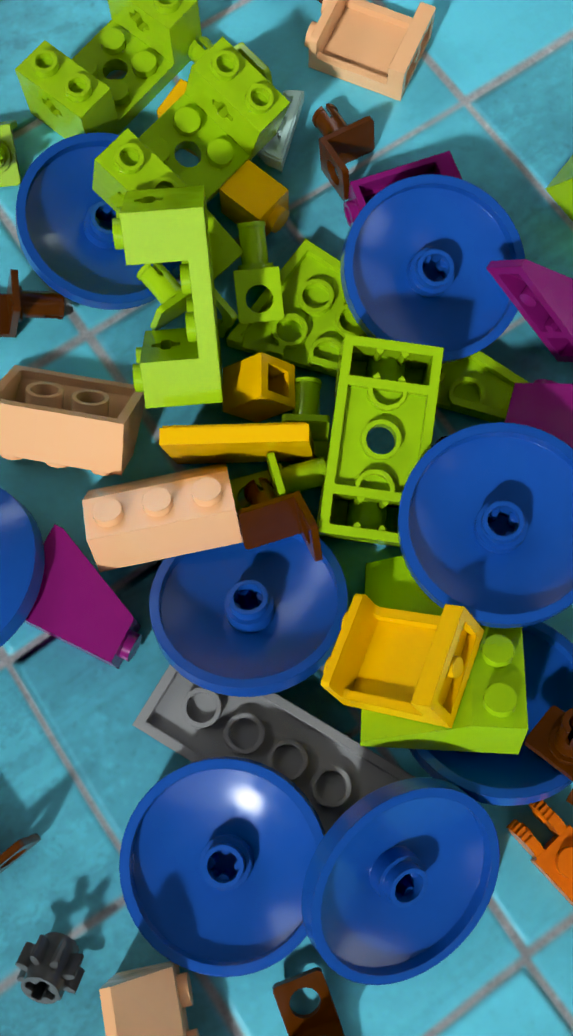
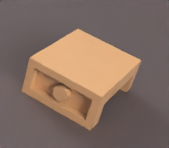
[304,0,436,101]

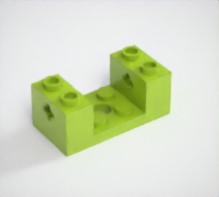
[15,0,203,138]
[92,36,290,211]
[112,185,223,409]
[316,334,444,547]

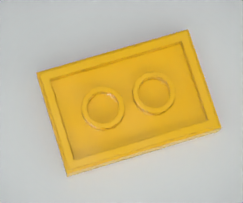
[159,422,315,464]

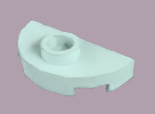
[257,90,304,172]

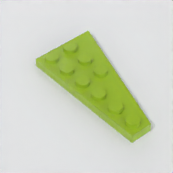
[226,239,530,423]

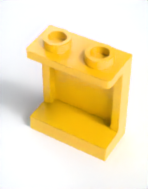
[321,593,484,729]

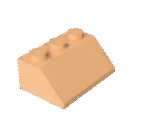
[0,365,145,476]
[82,462,243,572]
[99,961,200,1036]

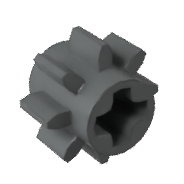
[15,932,85,1004]

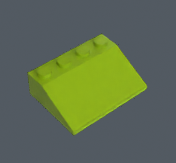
[360,555,528,755]

